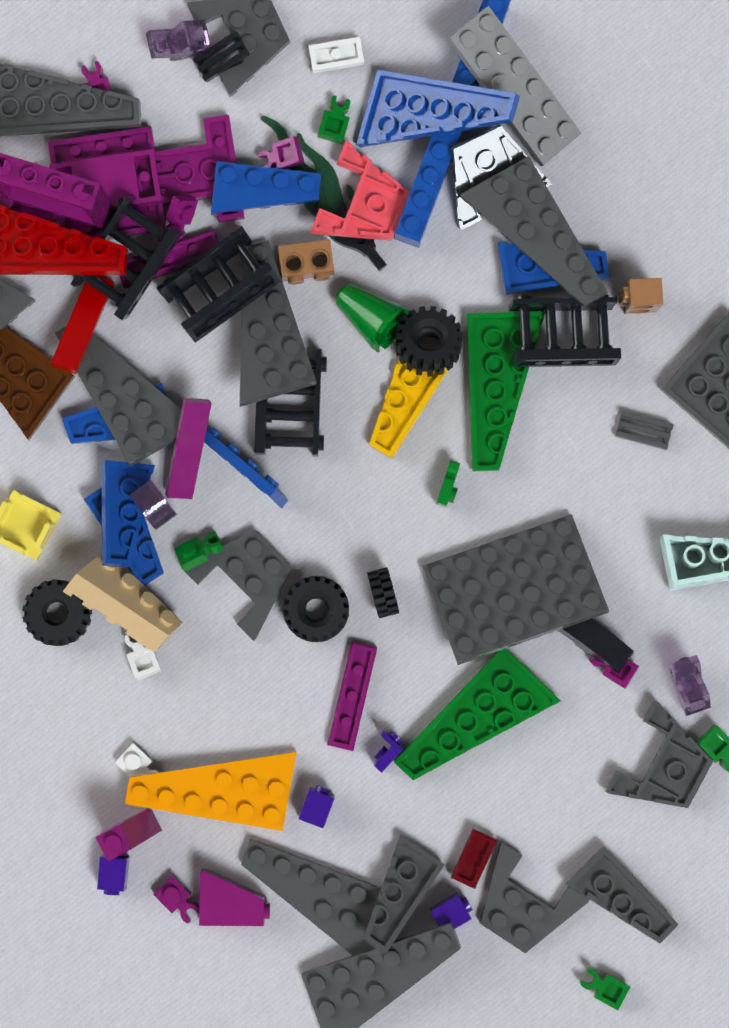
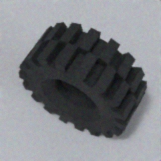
[395,306,463,377]
[283,576,349,642]
[22,579,92,646]

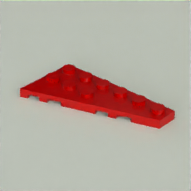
[0,205,128,275]

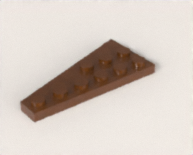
[0,327,75,440]

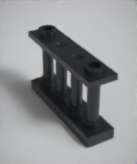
[70,195,184,320]
[157,227,281,343]
[508,294,621,367]
[254,349,327,457]

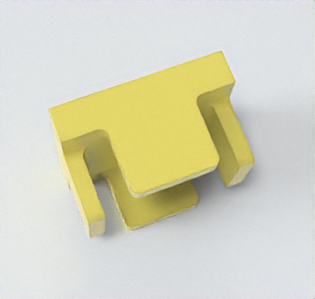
[0,490,62,561]

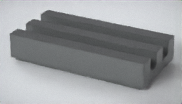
[615,411,674,450]

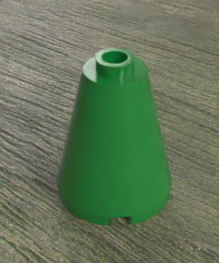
[335,284,409,352]

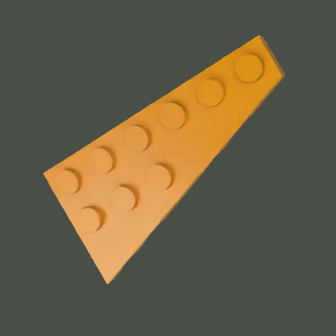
[125,751,297,831]

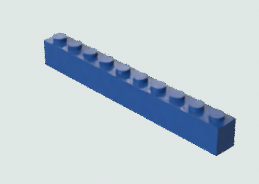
[395,0,511,248]

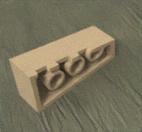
[63,553,183,652]

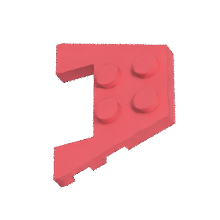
[310,141,410,241]

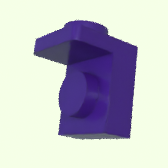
[373,730,403,773]

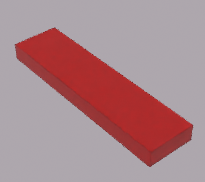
[51,275,114,374]

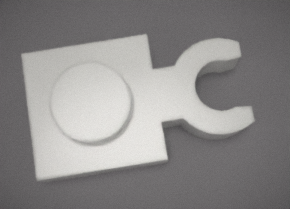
[124,635,161,681]
[115,743,160,777]

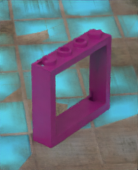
[0,153,112,229]

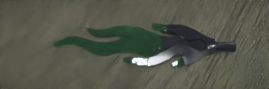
[261,116,387,271]

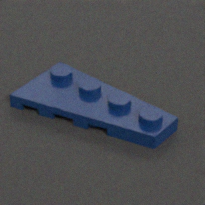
[211,161,321,215]
[497,242,610,295]
[62,383,166,444]
[204,426,288,509]
[102,460,155,568]
[84,488,164,586]

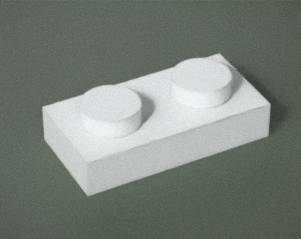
[308,37,364,74]

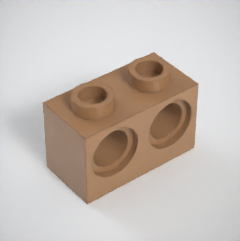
[278,239,335,285]
[619,278,663,314]

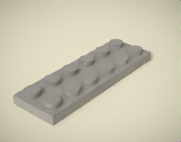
[446,6,582,166]

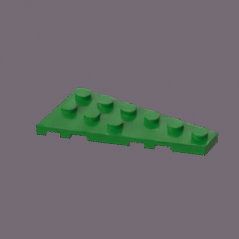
[466,311,545,472]
[393,649,561,780]

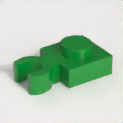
[317,95,350,144]
[436,460,460,507]
[174,531,224,572]
[696,724,729,772]
[579,967,630,1011]

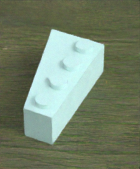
[660,534,729,591]

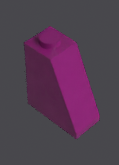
[95,808,162,861]
[199,868,270,926]

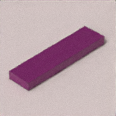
[119,230,219,289]
[165,398,212,499]
[328,642,377,751]

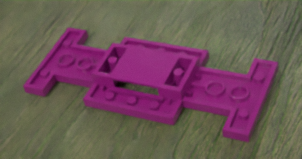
[0,115,245,239]

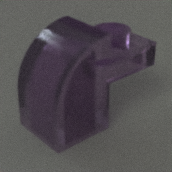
[146,20,211,61]
[129,480,178,530]
[669,655,711,716]

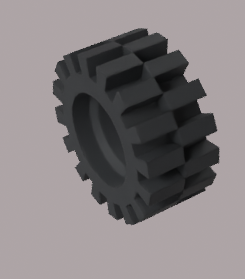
[367,567,399,618]

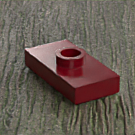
[450,828,497,889]

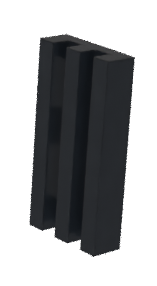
[193,31,250,82]

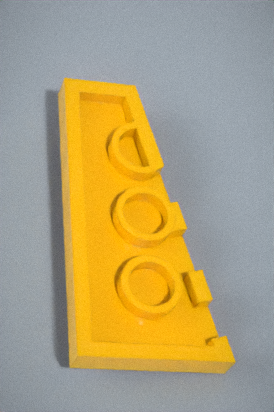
[369,357,449,459]

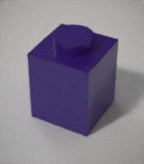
[299,785,335,828]
[97,854,130,895]
[430,893,473,929]

